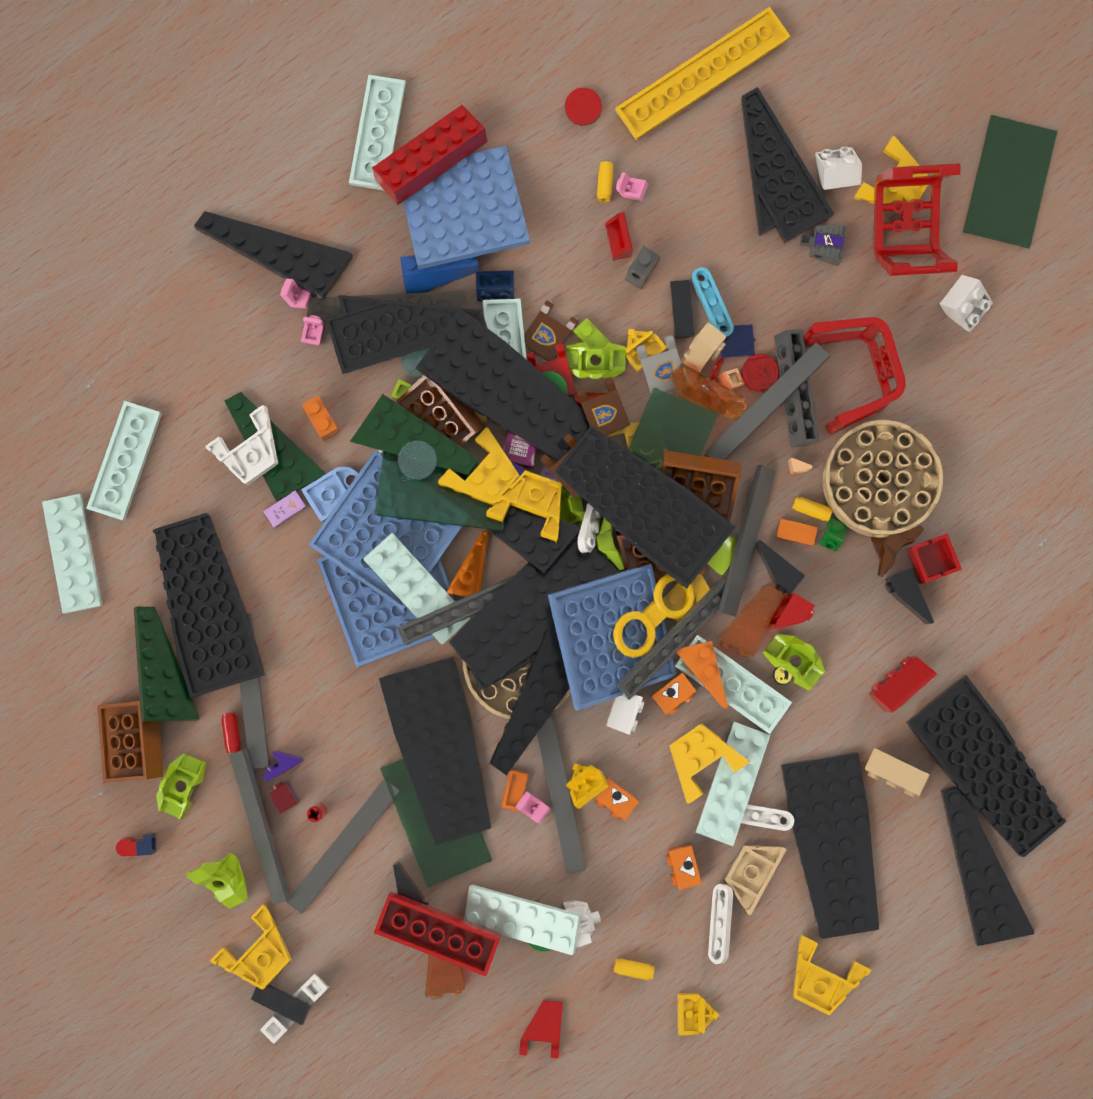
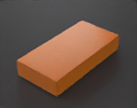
[775,519,818,546]
[501,769,529,812]

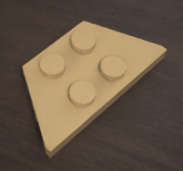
[724,845,787,916]

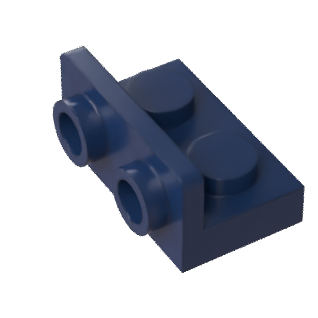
[476,271,515,301]

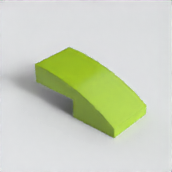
[707,535,737,576]

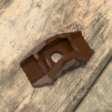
[871,526,924,577]

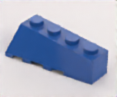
[400,255,479,300]

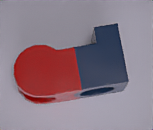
[116,833,156,857]

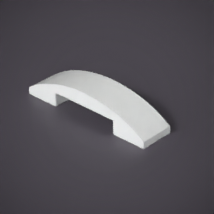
[260,973,328,1044]

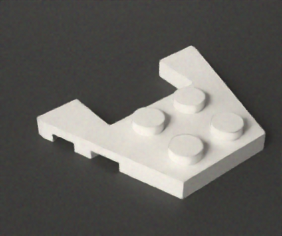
[205,405,278,485]

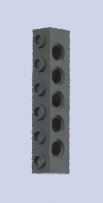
[774,329,820,448]

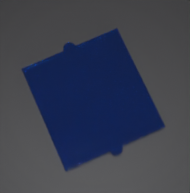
[720,324,756,358]

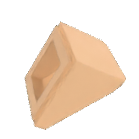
[717,368,745,394]
[788,458,812,474]

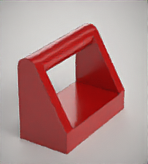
[605,212,633,261]

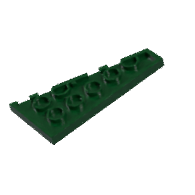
[224,392,326,501]
[350,394,479,475]
[134,606,200,722]

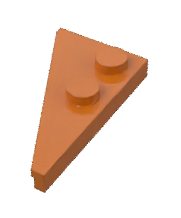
[447,532,490,597]
[676,641,728,709]

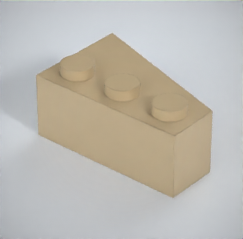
[680,322,726,378]
[865,748,931,798]

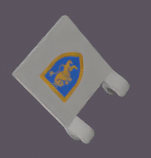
[636,336,687,396]

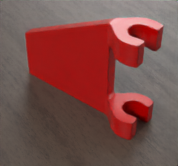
[526,343,576,395]
[519,1000,563,1058]

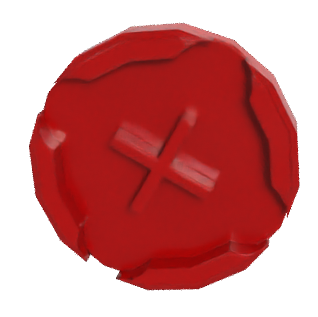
[565,88,602,126]
[741,354,779,392]

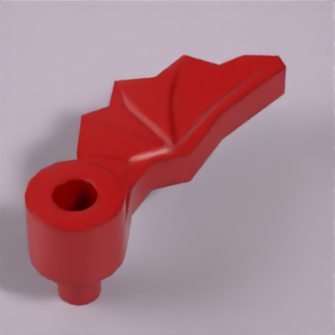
[705,358,724,388]

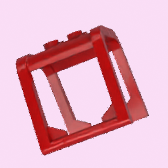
[874,163,961,276]
[804,317,906,435]

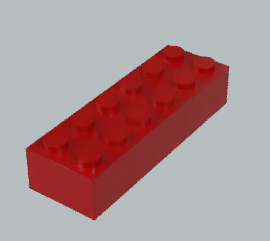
[372,105,487,205]
[374,891,501,977]

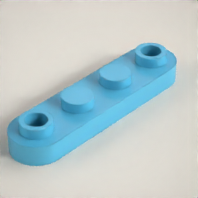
[691,267,734,338]

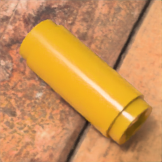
[597,161,614,202]
[792,496,833,522]
[613,958,655,980]

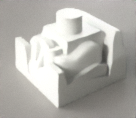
[563,900,601,948]

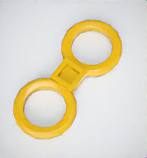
[613,574,695,658]

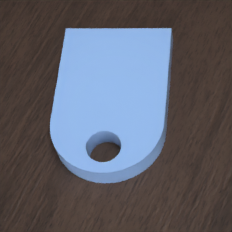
[301,467,359,522]

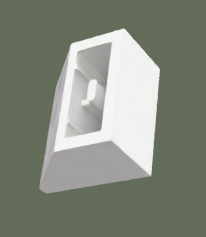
[815,147,862,190]
[940,275,993,332]
[606,695,645,735]

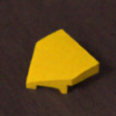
[626,329,667,373]
[566,764,609,809]
[677,993,720,1036]

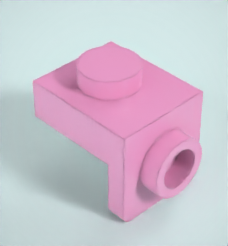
[616,172,649,201]
[280,279,312,308]
[301,315,325,346]
[516,791,550,824]

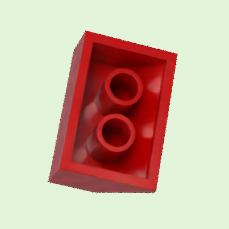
[766,593,815,630]
[869,656,937,713]

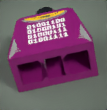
[502,433,536,469]

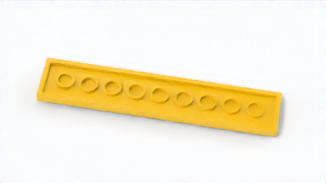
[615,7,791,141]

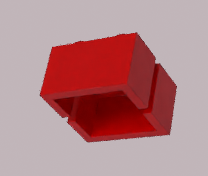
[906,533,962,584]

